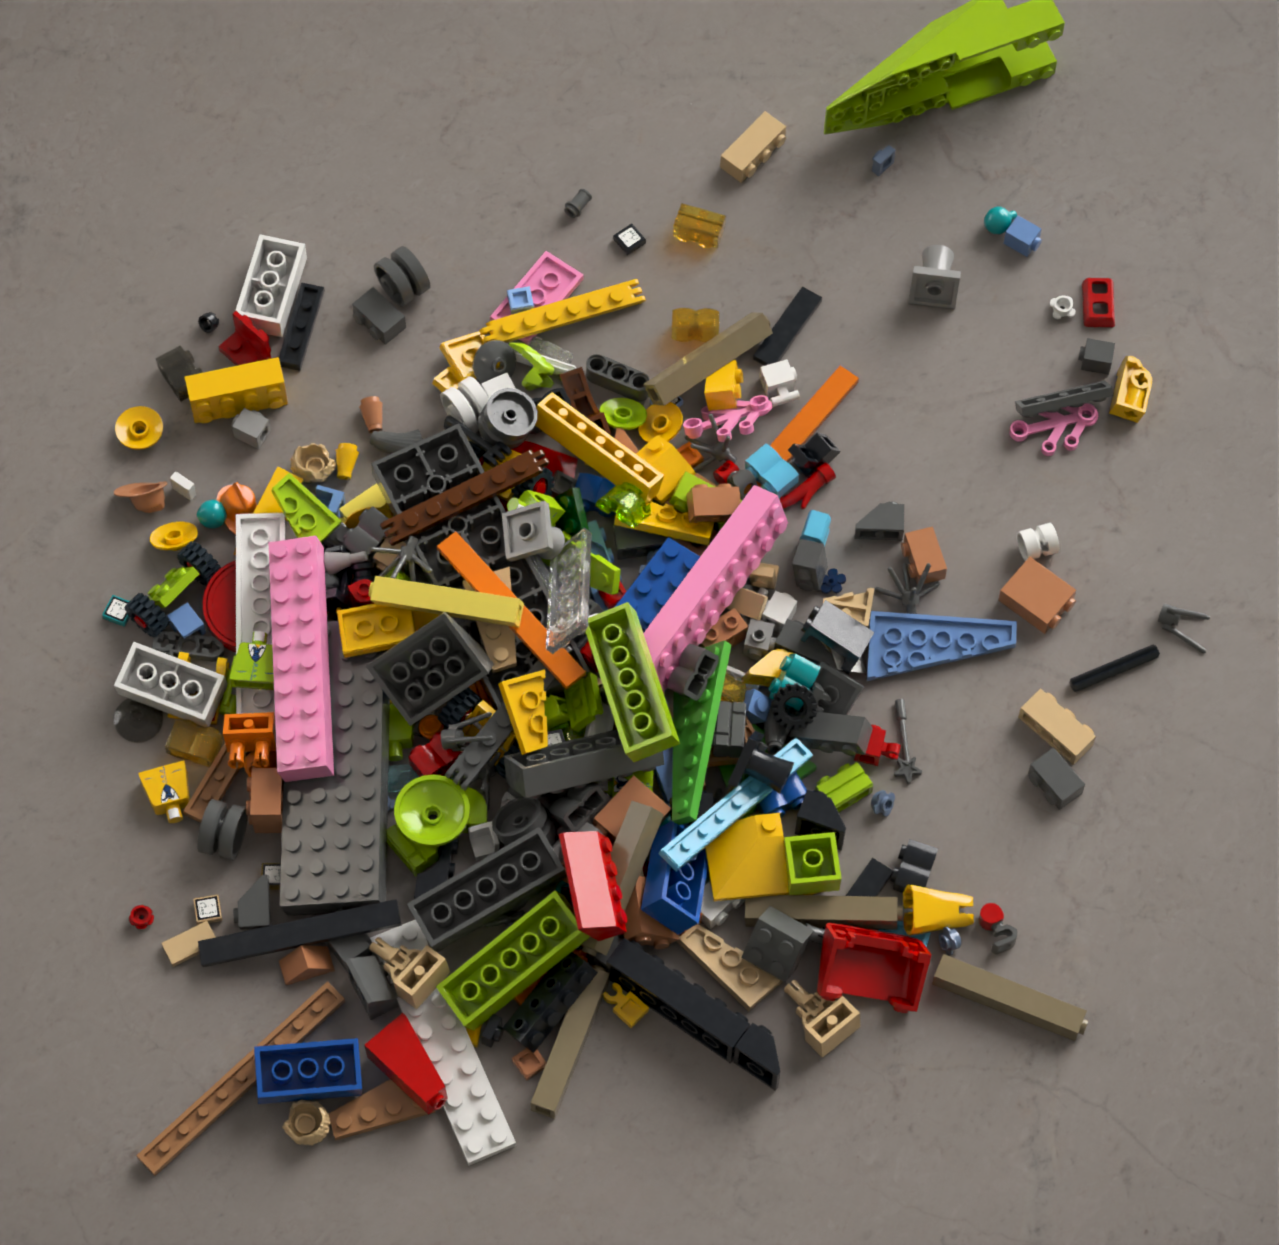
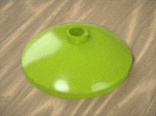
[394,775,470,847]

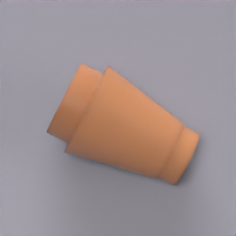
[359,396,383,433]

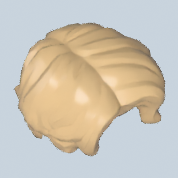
[290,443,337,483]
[282,1100,331,1146]

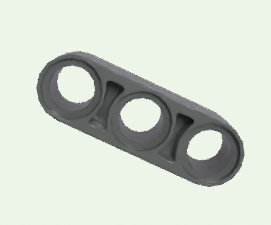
[586,354,650,402]

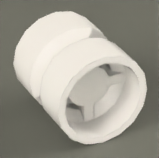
[1017,523,1060,561]

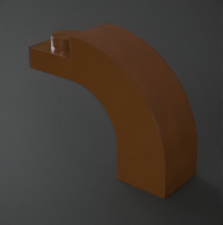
[558,367,611,435]

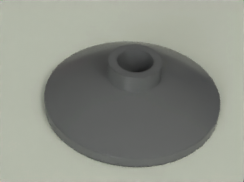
[473,340,516,383]

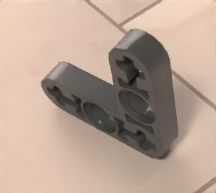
[146,631,225,688]

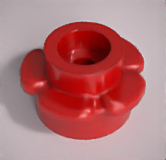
[129,905,154,930]

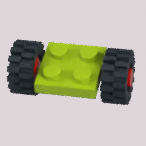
[124,541,221,638]

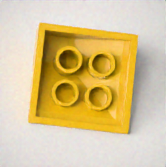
[705,813,789,902]

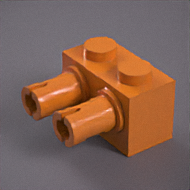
[223,712,276,769]

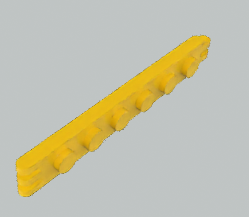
[479,279,646,343]

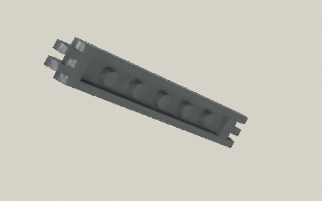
[445,640,573,791]

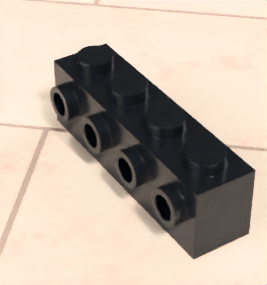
[503,952,598,1053]

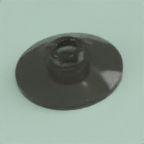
[114,698,163,742]

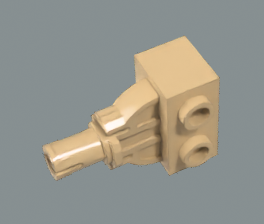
[369,937,450,1009]
[784,980,860,1058]

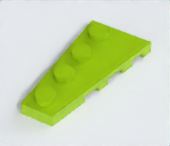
[539,524,621,595]

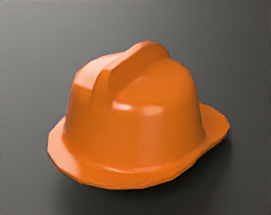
[217,482,257,535]

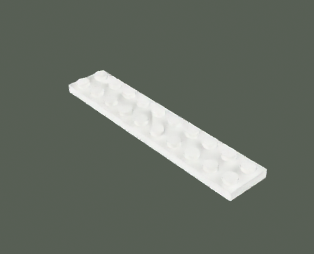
[236,513,286,714]
[370,919,516,1166]

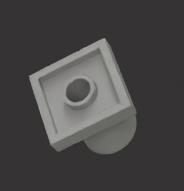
[909,245,961,309]
[502,501,565,562]

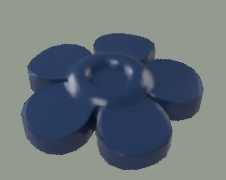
[821,568,846,594]

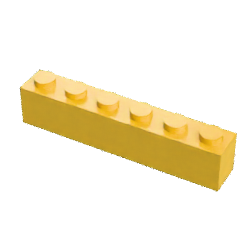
[535,392,664,506]

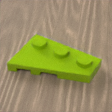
[272,473,342,543]

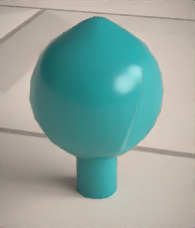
[984,206,1017,235]
[196,500,227,529]

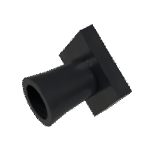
[728,731,795,794]

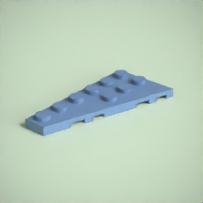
[867,611,1017,681]

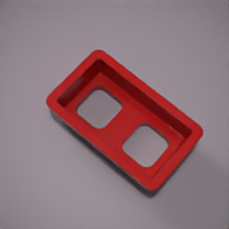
[1082,278,1115,328]

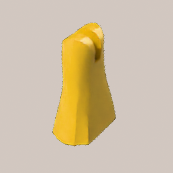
[903,884,974,936]

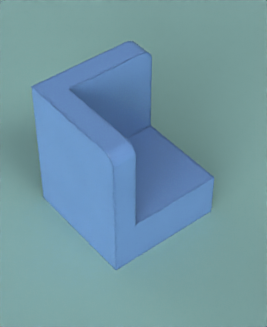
[315,485,346,519]
[167,602,206,638]

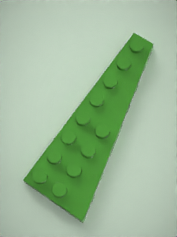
[672,640,731,825]

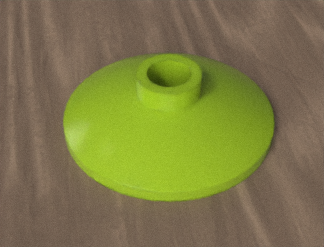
[600,398,647,430]

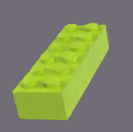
[582,602,680,762]
[436,891,590,1031]

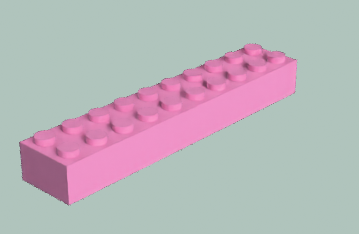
[643,485,788,694]
[268,536,334,782]

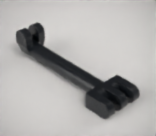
[444,415,512,468]

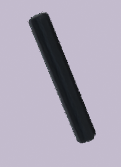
[1069,644,1160,692]

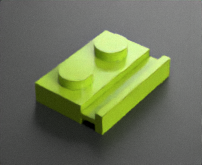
[564,672,604,732]

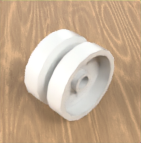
[440,376,489,433]

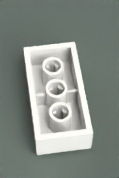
[235,235,307,337]
[114,642,228,728]

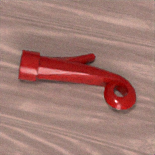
[779,462,836,509]

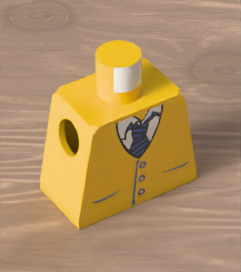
[138,760,190,823]

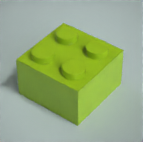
[784,832,842,896]

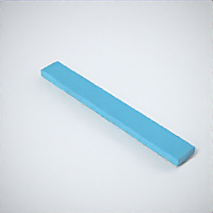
[659,738,813,872]

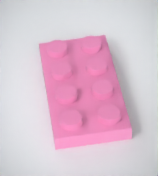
[490,251,584,345]

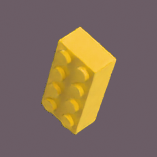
[185,357,288,423]

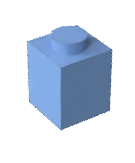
[1003,216,1042,257]
[733,689,772,725]

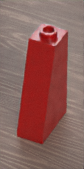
[364,1013,448,1115]

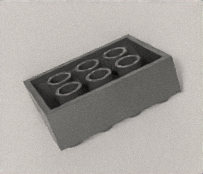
[366,612,494,726]

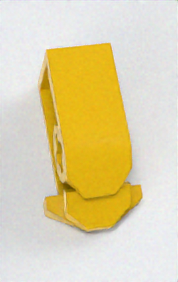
[1109,356,1152,423]

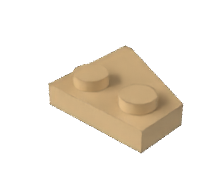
[823,588,875,628]

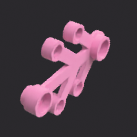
[683,395,772,442]
[1009,403,1098,456]

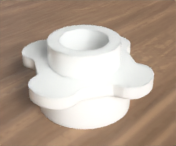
[1050,296,1076,319]

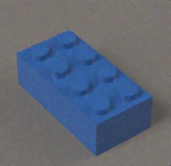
[615,537,700,633]
[641,821,708,935]
[254,1038,362,1104]

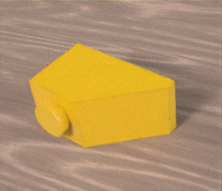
[741,649,795,687]

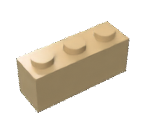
[720,111,786,183]
[1018,688,1096,765]

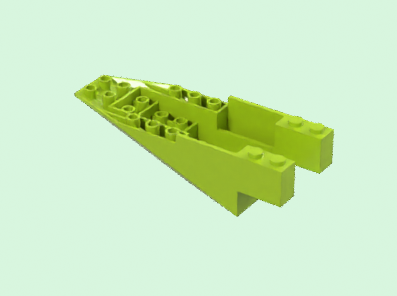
[823,0,1065,134]

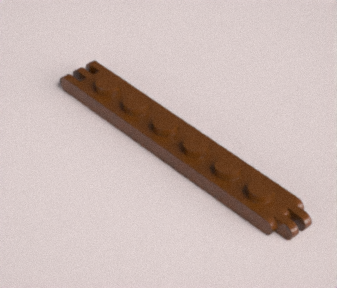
[380,450,550,546]

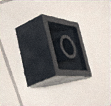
[795,790,846,851]
[733,1022,781,1091]

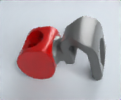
[713,460,758,500]
[979,903,1017,954]

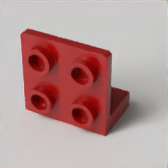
[218,311,272,366]

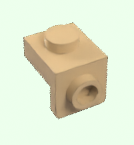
[749,563,779,589]

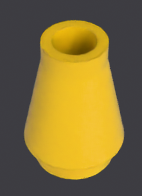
[335,443,359,480]

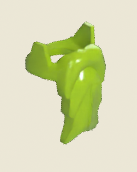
[508,343,555,391]

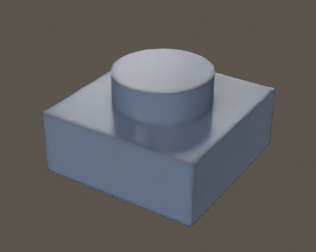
[872,145,896,176]

